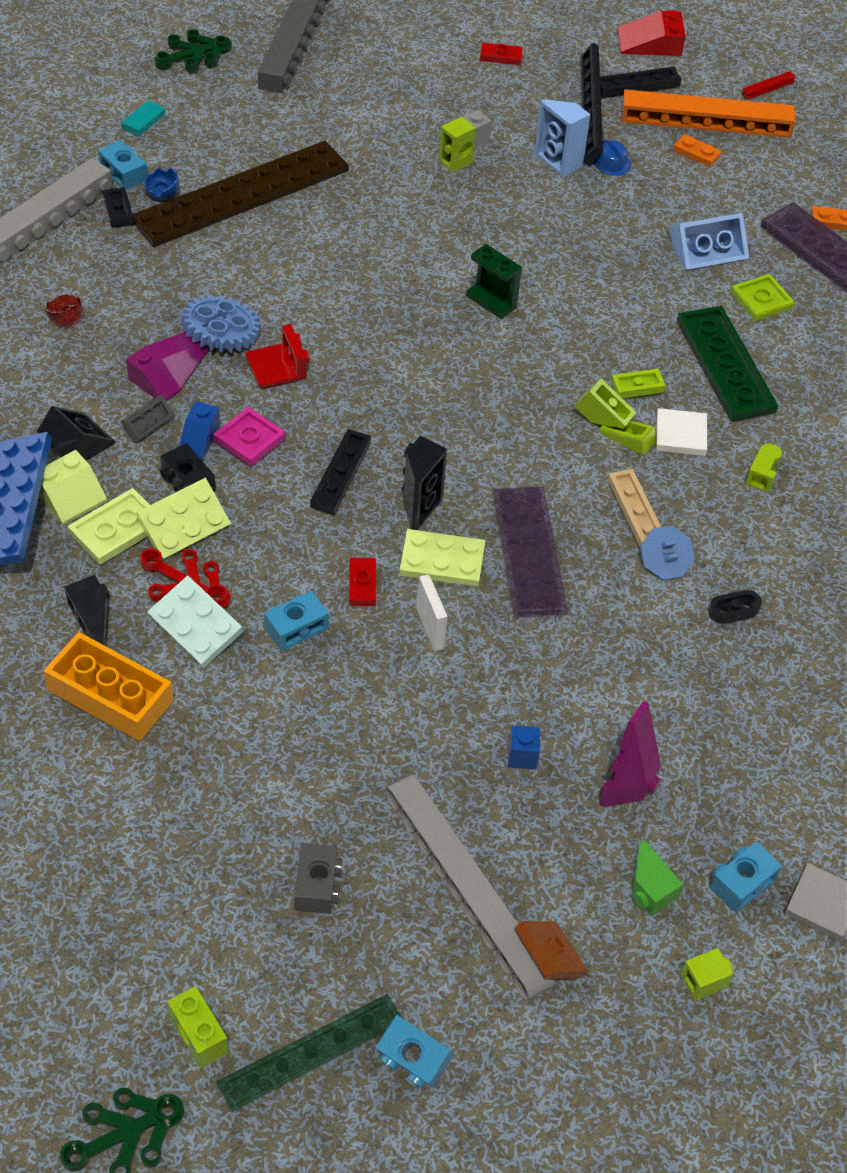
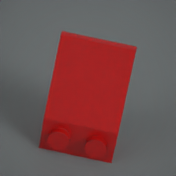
[617,10,686,56]

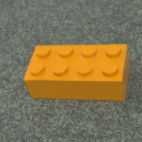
[43,632,174,741]

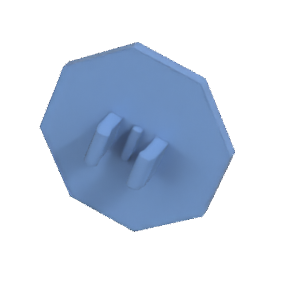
[640,525,695,580]

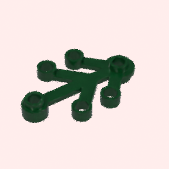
[155,29,232,72]
[60,1088,184,1173]

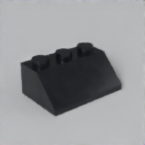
[402,436,447,530]

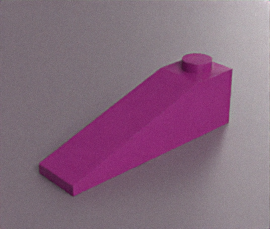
[126,331,209,402]

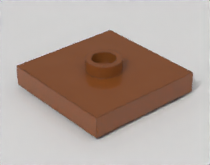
[515,921,588,979]

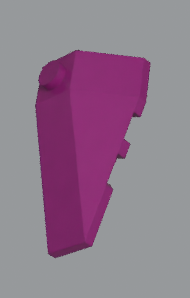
[599,700,661,807]

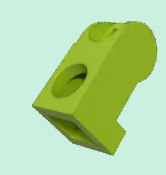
[745,443,782,493]

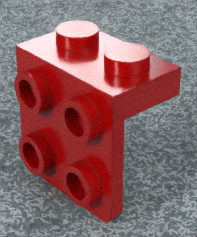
[246,324,310,388]

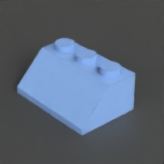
[534,99,590,177]
[669,213,749,270]

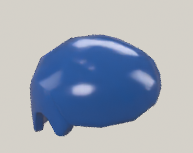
[144,167,179,201]

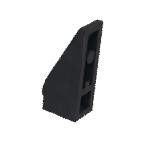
[64,575,110,646]

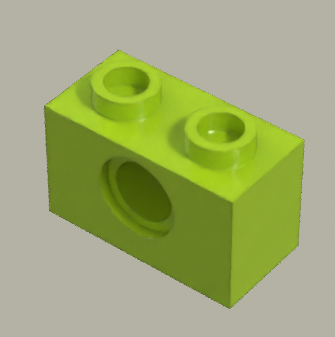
[439,116,476,172]
[167,986,228,1069]

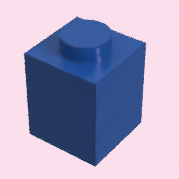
[508,725,540,770]

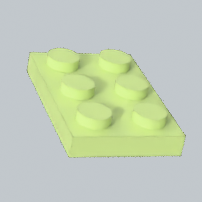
[135,478,231,560]
[67,488,150,565]
[399,529,485,587]

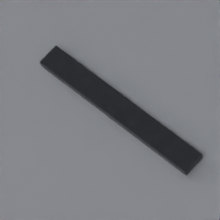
[581,43,603,166]

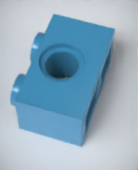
[98,140,148,190]
[264,591,329,651]
[710,841,782,913]
[376,1015,454,1088]

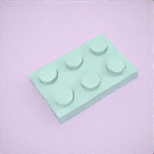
[147,576,244,668]

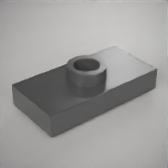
[120,394,175,443]

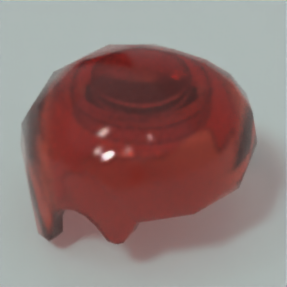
[44,294,83,326]

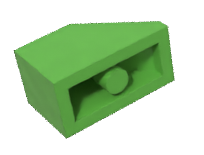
[632,840,683,916]

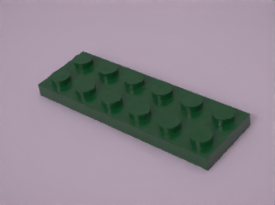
[677,306,778,421]

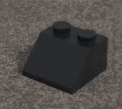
[37,406,116,461]

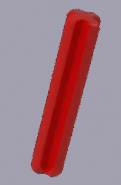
[741,71,796,100]

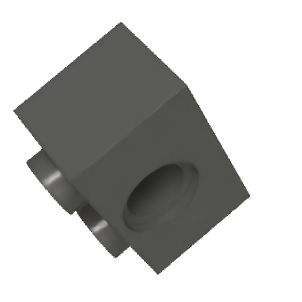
[294,843,343,914]

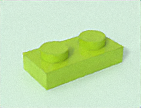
[611,369,666,398]

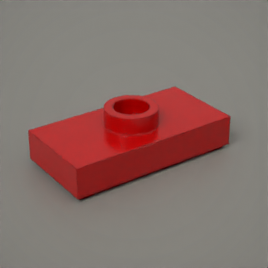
[480,43,523,65]
[349,558,376,606]

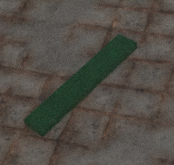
[216,994,402,1113]

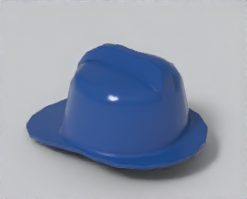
[593,140,631,176]

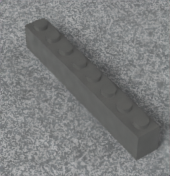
[258,0,329,94]

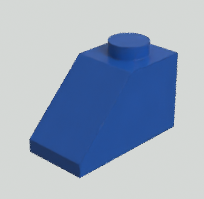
[180,401,220,461]

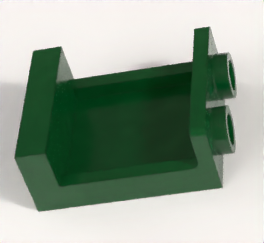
[466,244,522,320]

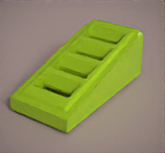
[599,421,656,455]

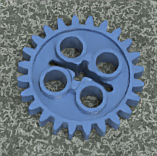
[181,294,261,353]

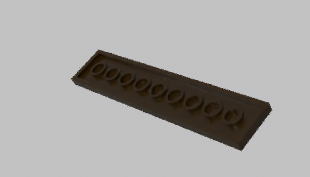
[133,141,349,248]

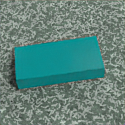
[121,100,166,137]

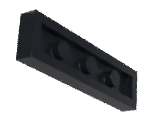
[600,66,681,97]
[310,429,371,515]

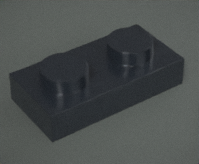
[102,187,134,227]

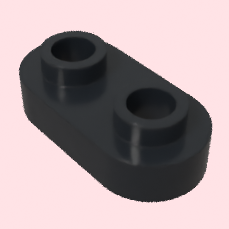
[708,590,762,623]

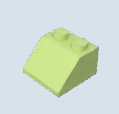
[38,450,107,525]

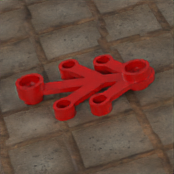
[140,548,231,609]

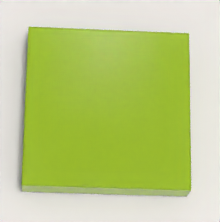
[730,274,795,321]

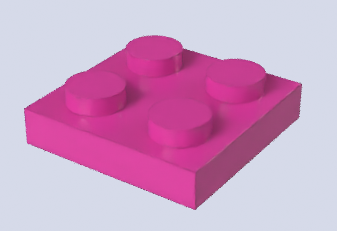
[213,407,286,466]

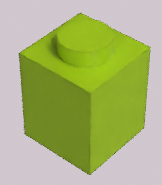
[681,948,733,1000]

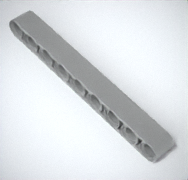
[385,775,555,1001]

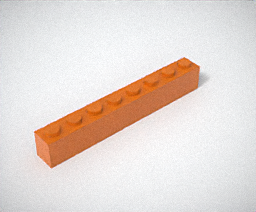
[621,90,795,138]

